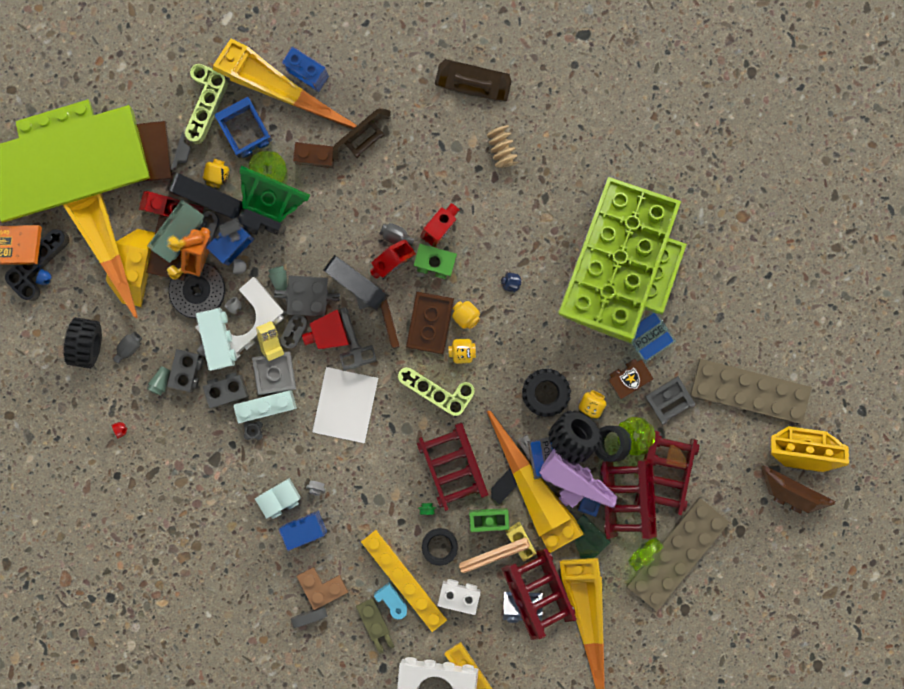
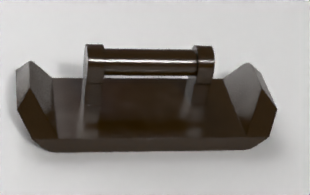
[435,59,512,102]
[333,109,391,162]

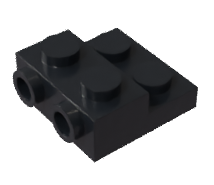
[238,209,286,235]

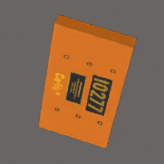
[0,225,42,265]

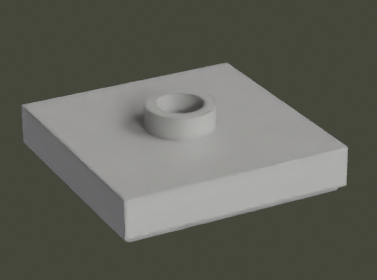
[252,352,296,395]

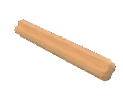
[459,538,530,573]

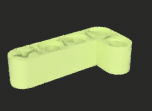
[185,64,228,144]
[398,368,474,416]

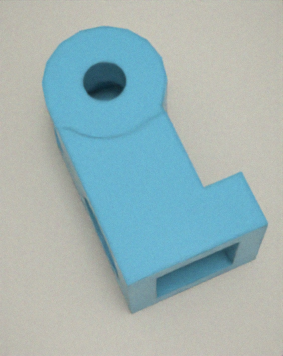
[374,582,407,619]

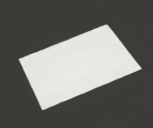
[312,367,378,443]

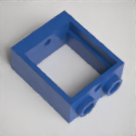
[282,47,329,92]
[214,97,272,158]

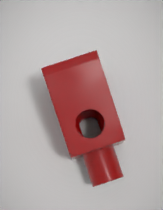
[420,203,460,248]
[370,240,416,279]
[302,310,350,349]

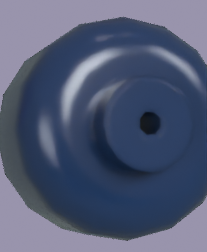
[501,272,521,292]

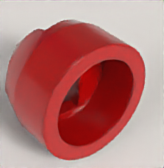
[111,422,127,439]

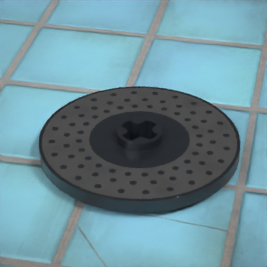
[168,263,225,319]

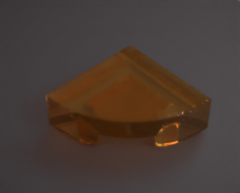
[666,445,686,468]

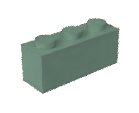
[147,200,204,262]

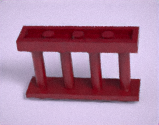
[416,422,489,511]
[634,430,700,516]
[601,459,657,539]
[501,548,577,640]

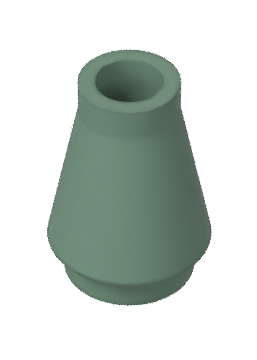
[268,266,288,291]
[147,366,171,396]

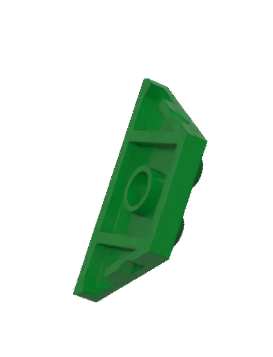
[239,166,310,222]

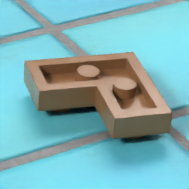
[297,567,349,610]

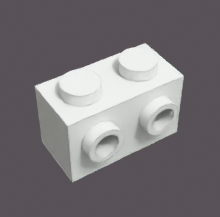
[438,579,481,615]

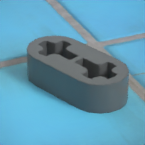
[197,211,219,241]
[281,315,307,349]
[291,607,328,628]

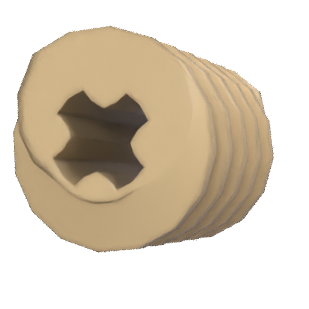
[487,125,519,168]

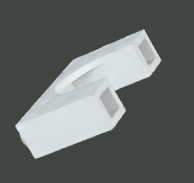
[195,277,286,359]
[397,657,478,689]

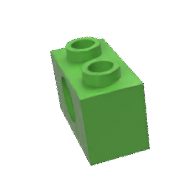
[414,244,457,279]
[469,508,509,532]

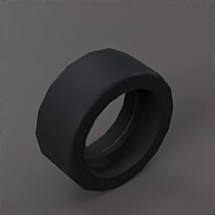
[595,425,632,462]
[421,528,458,566]

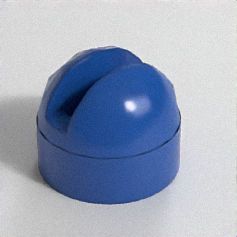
[36,269,51,285]

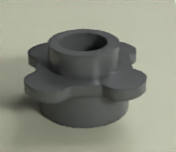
[244,421,263,440]

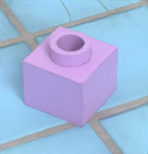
[558,488,584,508]

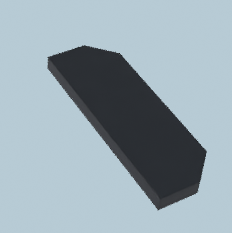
[491,463,532,505]

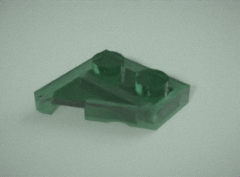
[575,514,611,559]

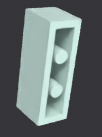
[196,308,237,371]
[234,390,297,423]

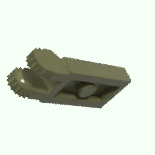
[356,597,395,654]

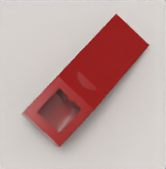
[139,191,204,218]

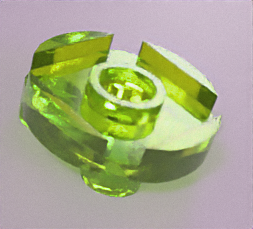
[249,151,287,183]
[618,417,655,455]
[628,537,664,571]

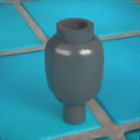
[379,223,415,246]
[113,332,142,364]

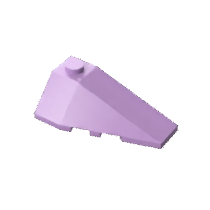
[540,449,617,508]

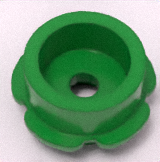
[418,503,437,515]

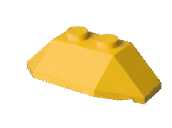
[105,229,155,307]
[771,426,849,472]

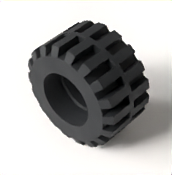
[63,317,102,369]
[522,369,571,417]
[548,410,602,464]

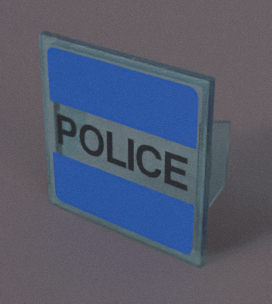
[632,312,677,363]

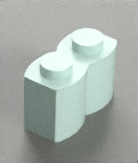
[255,478,301,519]

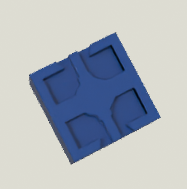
[206,226,255,266]
[279,510,327,551]

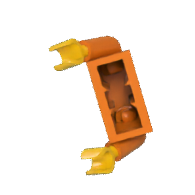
[167,227,211,280]

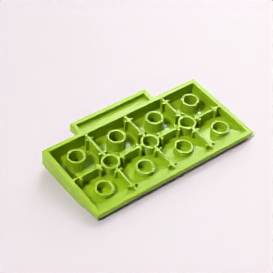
[0,99,150,223]
[558,177,687,344]

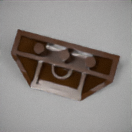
[761,465,836,514]

